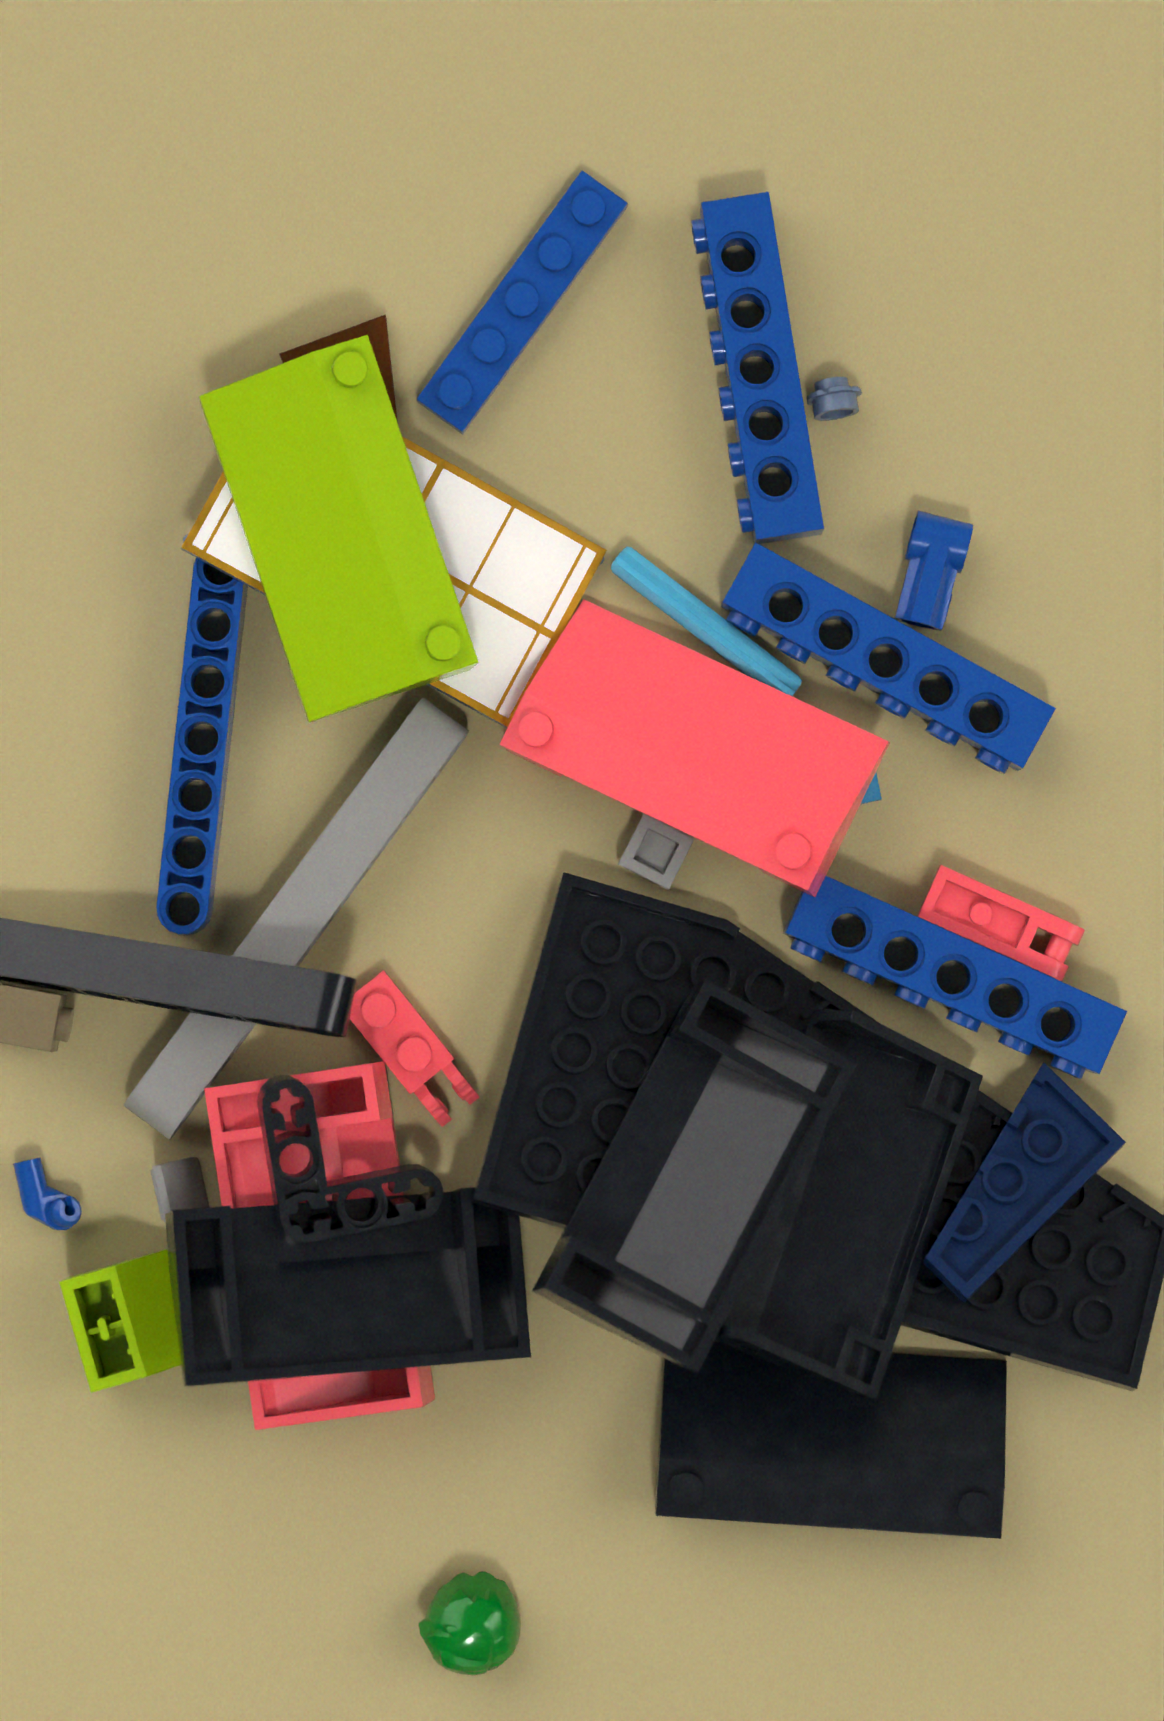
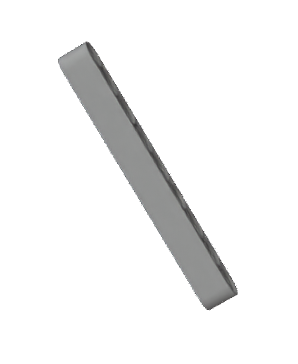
[124,697,469,1140]

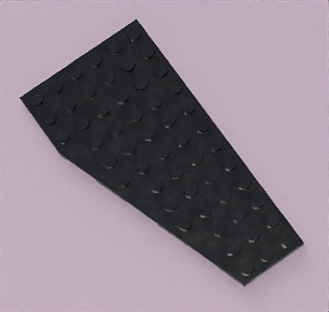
[472,872,1164,1391]

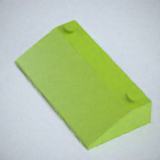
[198,335,479,723]

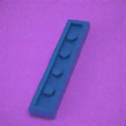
[416,170,628,435]

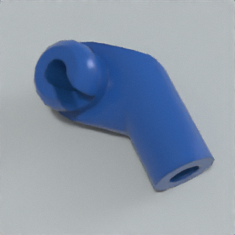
[13,1157,82,1230]

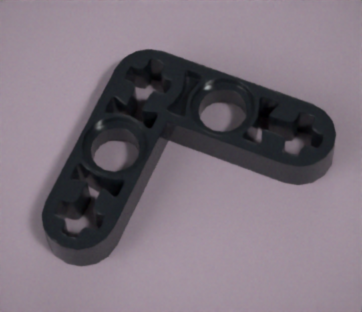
[257,1075,443,1243]

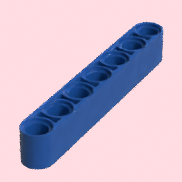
[156,558,248,935]

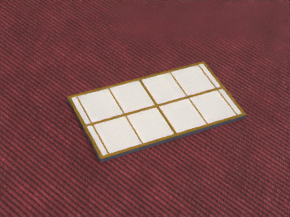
[181,436,607,728]

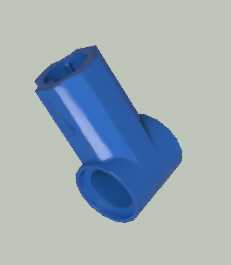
[894,510,973,631]

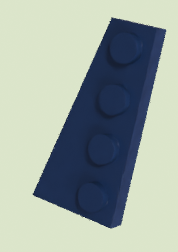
[923,1062,1126,1303]

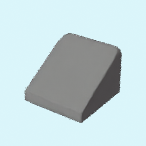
[150,1157,209,1223]

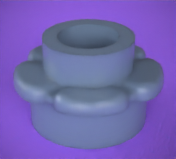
[807,377,862,421]

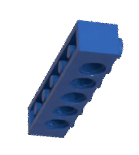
[691,192,824,544]
[721,542,1056,774]
[783,876,1127,1079]

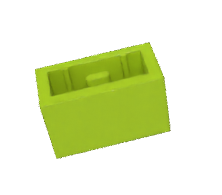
[59,1249,181,1393]

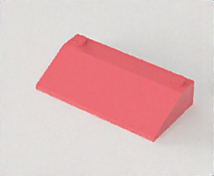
[499,599,890,897]
[204,1061,435,1430]

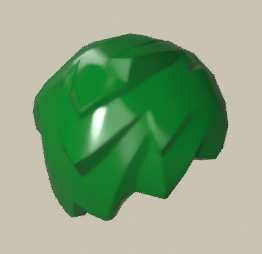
[418,1571,521,1676]

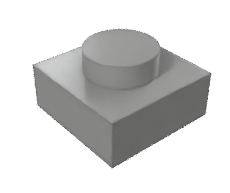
[618,814,694,890]

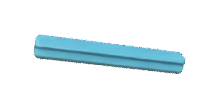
[611,547,802,696]

